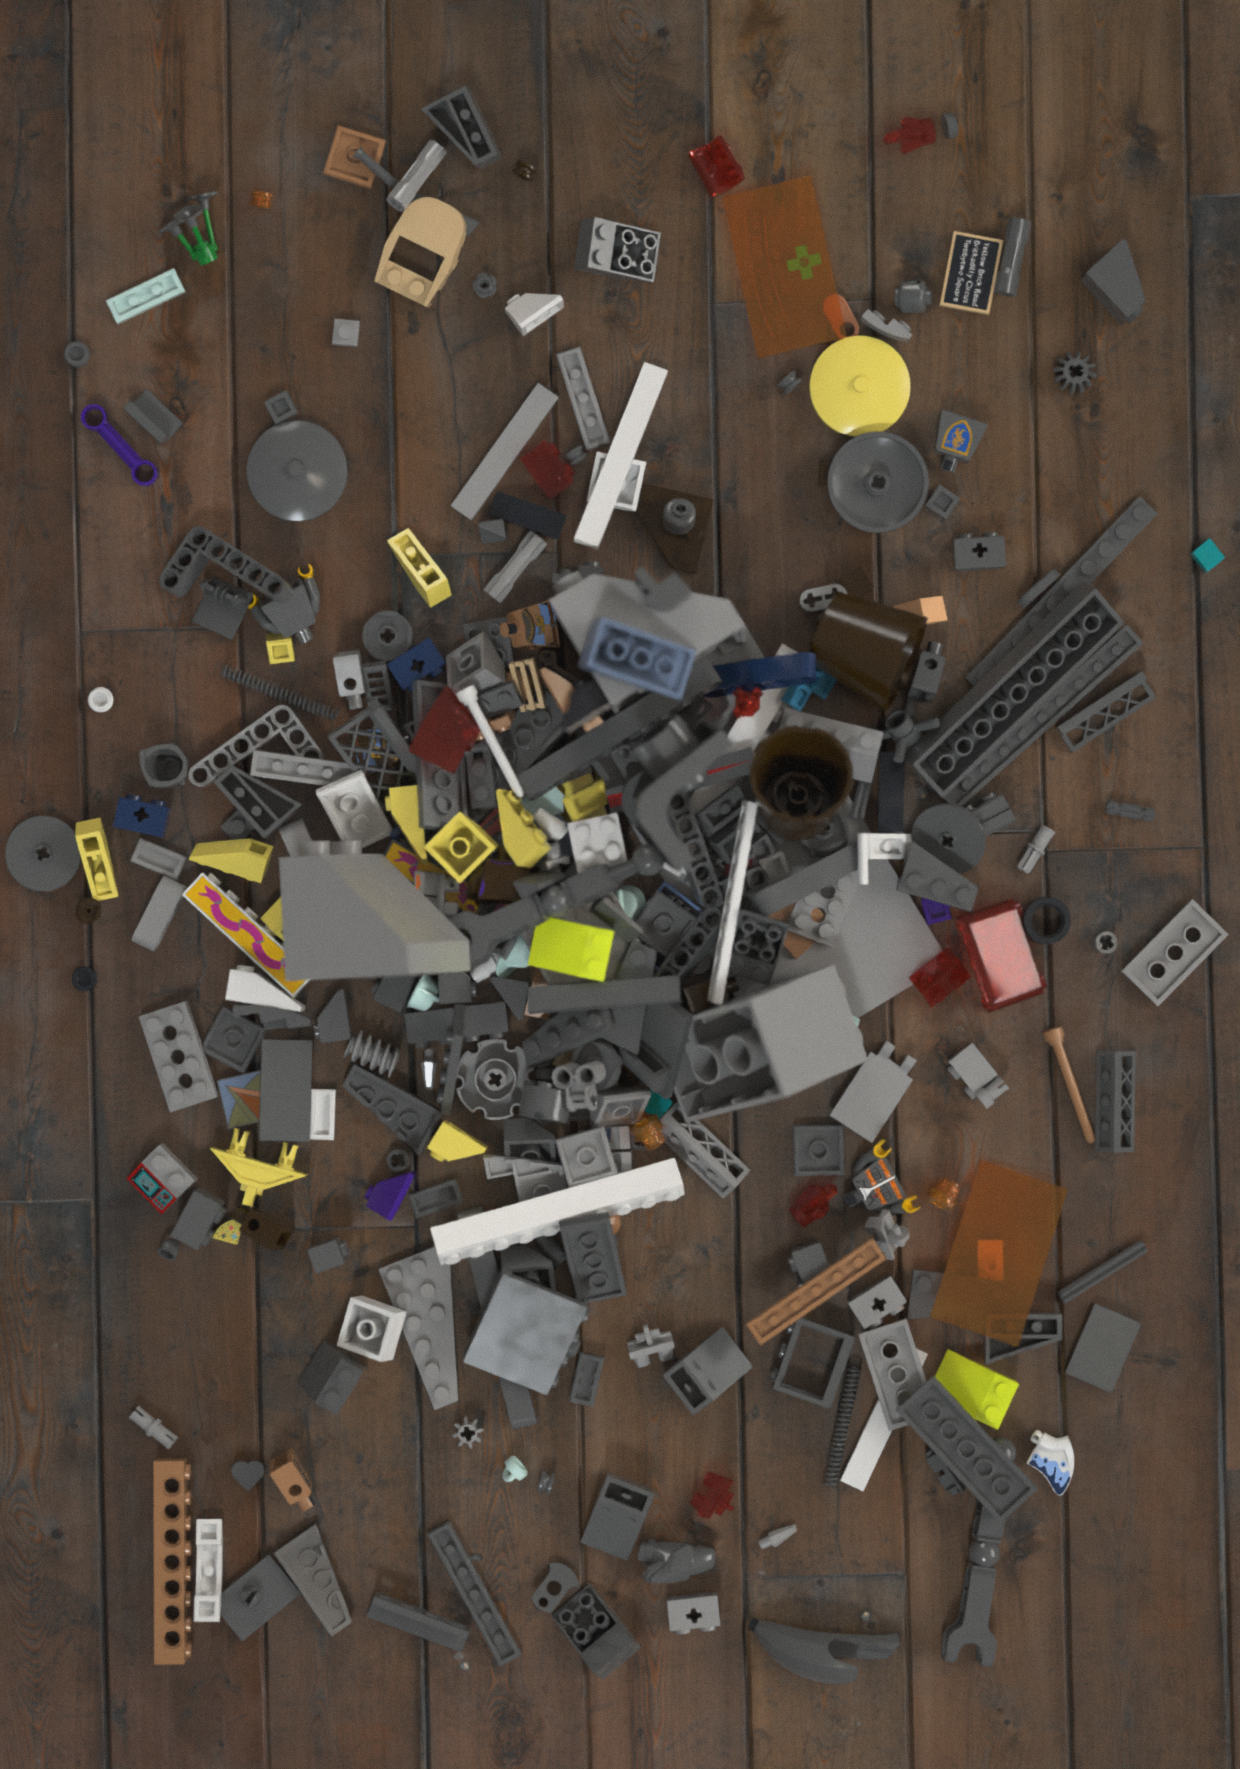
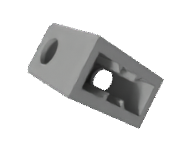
[333,649,365,709]

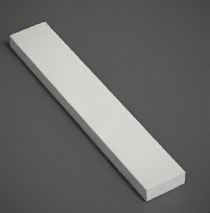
[840,1348,928,1491]

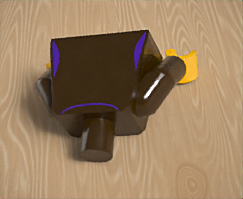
[463,846,539,914]

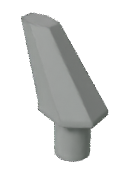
[421,1049,437,1090]
[758,1524,797,1549]

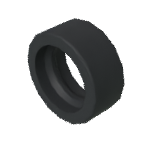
[1022,897,1071,944]

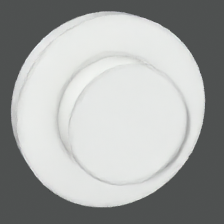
[88,687,114,712]

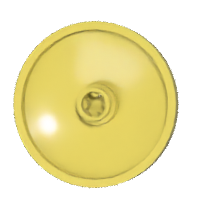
[809,336,910,437]

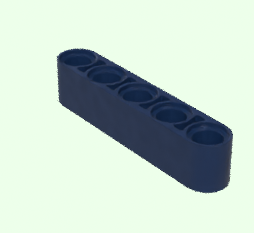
[703,652,816,698]

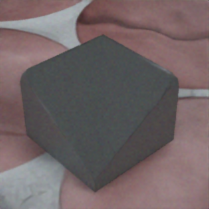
[478,519,507,544]

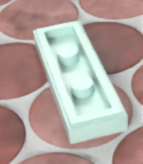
[106,268,185,324]

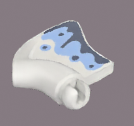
[1027,1430,1074,1495]

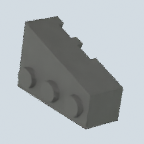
[421,86,503,169]
[213,765,304,839]
[896,841,979,912]
[983,1311,1062,1365]

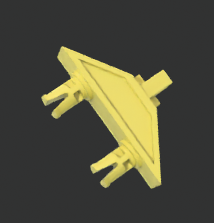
[210,1128,309,1207]

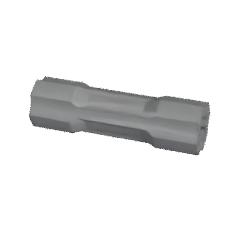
[386,140,447,212]
[483,531,547,604]

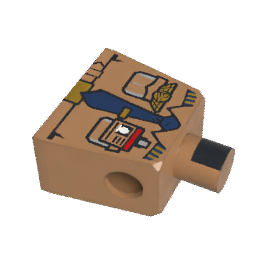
[269,1448,315,1511]

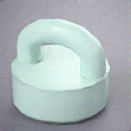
[502,1456,528,1482]

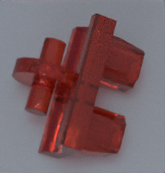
[690,1472,735,1519]

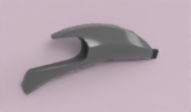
[748,1618,900,1684]

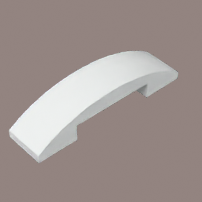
[194,1519,223,1622]

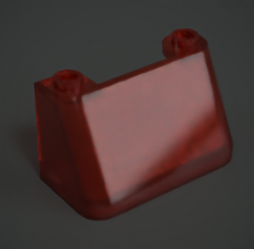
[953,898,1047,1013]

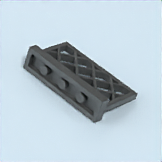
[327,698,417,811]

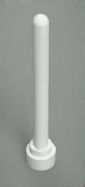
[456,684,524,798]

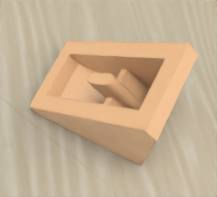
[893,596,947,625]

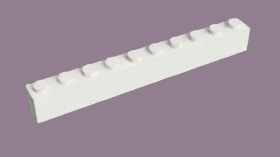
[662,643,798,877]
[430,1158,685,1265]

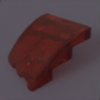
[408,686,481,774]

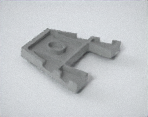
[483,1154,567,1247]

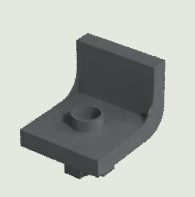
[621,714,735,872]

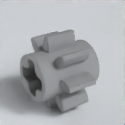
[452,1416,484,1449]

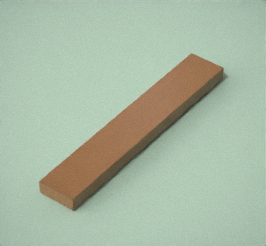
[746,1237,887,1345]

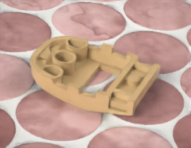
[374,197,467,308]

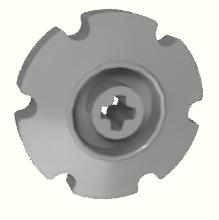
[456,1039,536,1120]

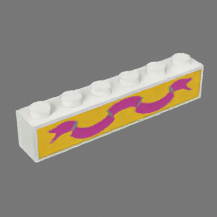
[182,872,311,998]

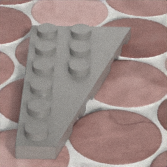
[379,1246,458,1410]

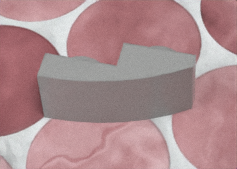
[860,309,912,342]

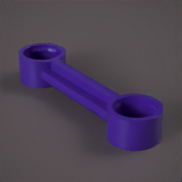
[81,404,158,487]

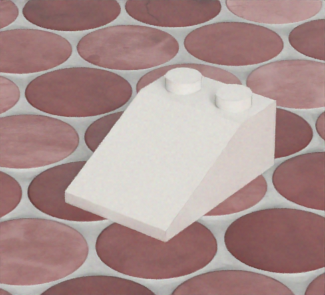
[225,965,306,1012]

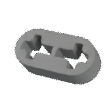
[799,584,847,612]

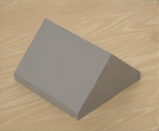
[590,1085,651,1129]

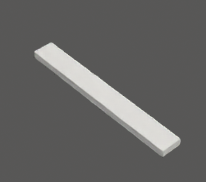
[574,362,668,550]
[707,800,758,1005]

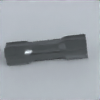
[994,217,1032,297]

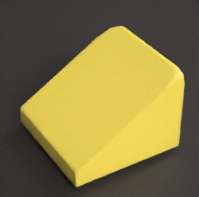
[266,633,295,664]

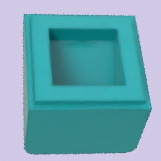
[1190,538,1226,574]
[644,1089,673,1122]

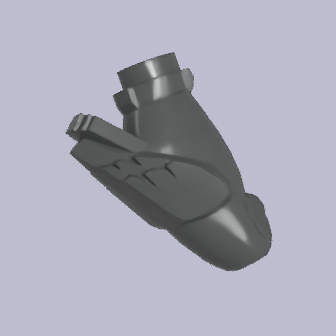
[638,1539,715,1584]

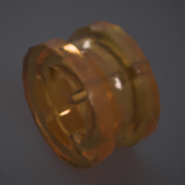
[250,191,274,208]

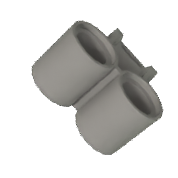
[552,1061,606,1112]

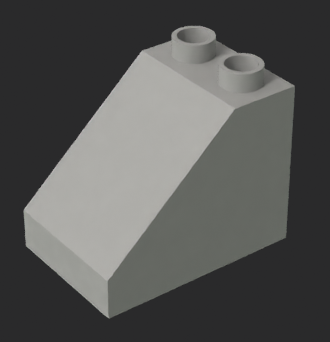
[549,571,747,715]
[279,841,470,981]
[674,965,868,1123]

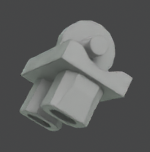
[533,841,570,872]
[865,1210,910,1260]
[627,1324,675,1368]

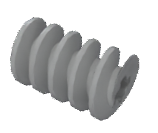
[344,1030,400,1078]

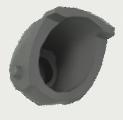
[139,743,189,788]

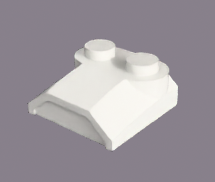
[586,452,646,512]

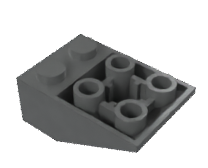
[574,217,661,283]
[728,909,790,986]
[662,1326,753,1416]
[580,1471,655,1560]
[551,1583,642,1680]

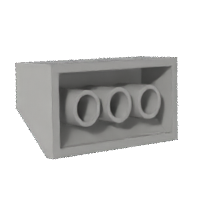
[779,708,884,783]

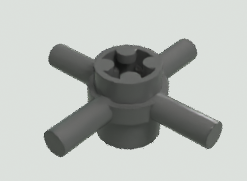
[878,697,940,763]

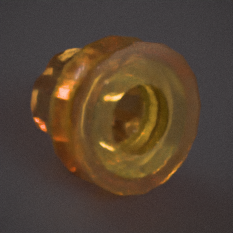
[629,1114,666,1151]
[925,1177,961,1213]

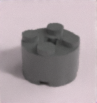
[519,1080,570,1124]

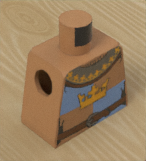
[500,600,560,651]

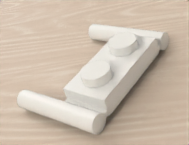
[857,833,912,885]

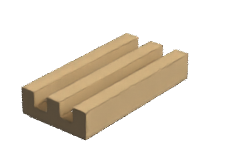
[509,658,547,712]

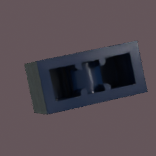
[387,638,446,692]
[113,794,171,838]

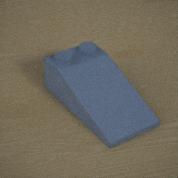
[578,617,696,700]

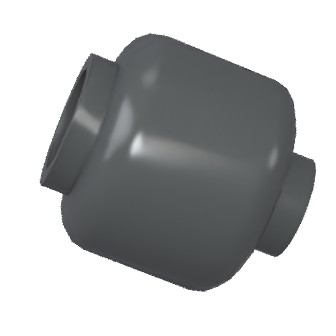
[895,280,932,313]
[662,498,696,535]

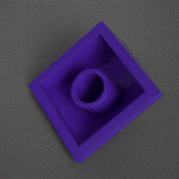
[364,1170,417,1221]

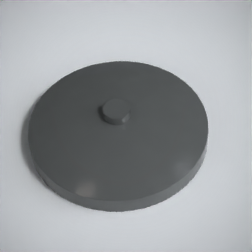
[247,420,348,522]
[827,432,929,533]

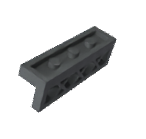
[1055,671,1156,753]
[1095,1050,1136,1153]
[367,1592,470,1652]

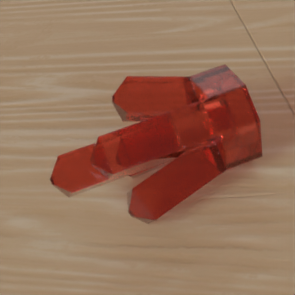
[883,117,936,155]
[732,687,764,719]
[789,1183,838,1228]

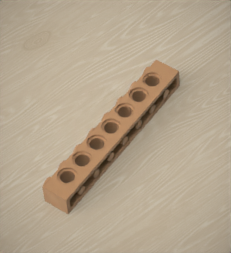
[153,1458,192,1665]

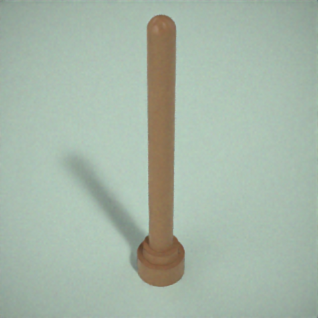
[1042,1026,1095,1143]

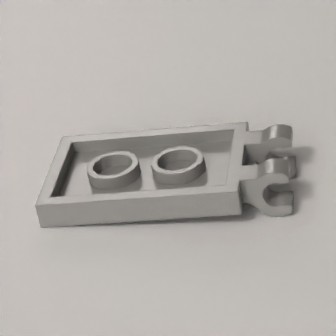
[829,1041,917,1143]

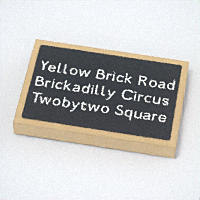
[939,231,1003,315]

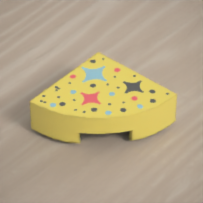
[213,1220,241,1245]

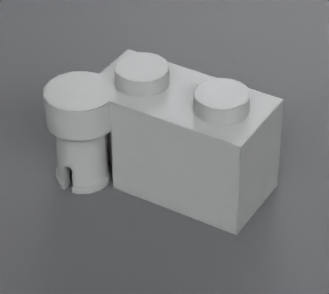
[947,1042,1009,1109]

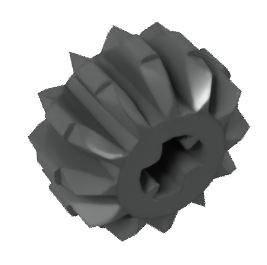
[1053,351,1096,394]

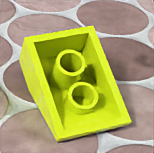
[527,917,614,982]
[935,1349,1019,1430]

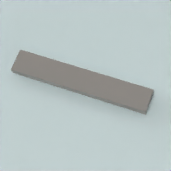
[451,383,559,521]

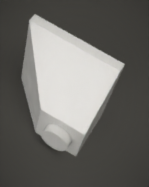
[505,293,564,336]

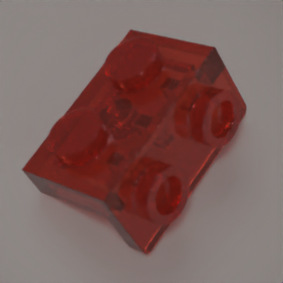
[688,135,745,199]
[520,439,575,500]
[909,948,971,1008]

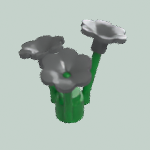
[158,191,218,266]

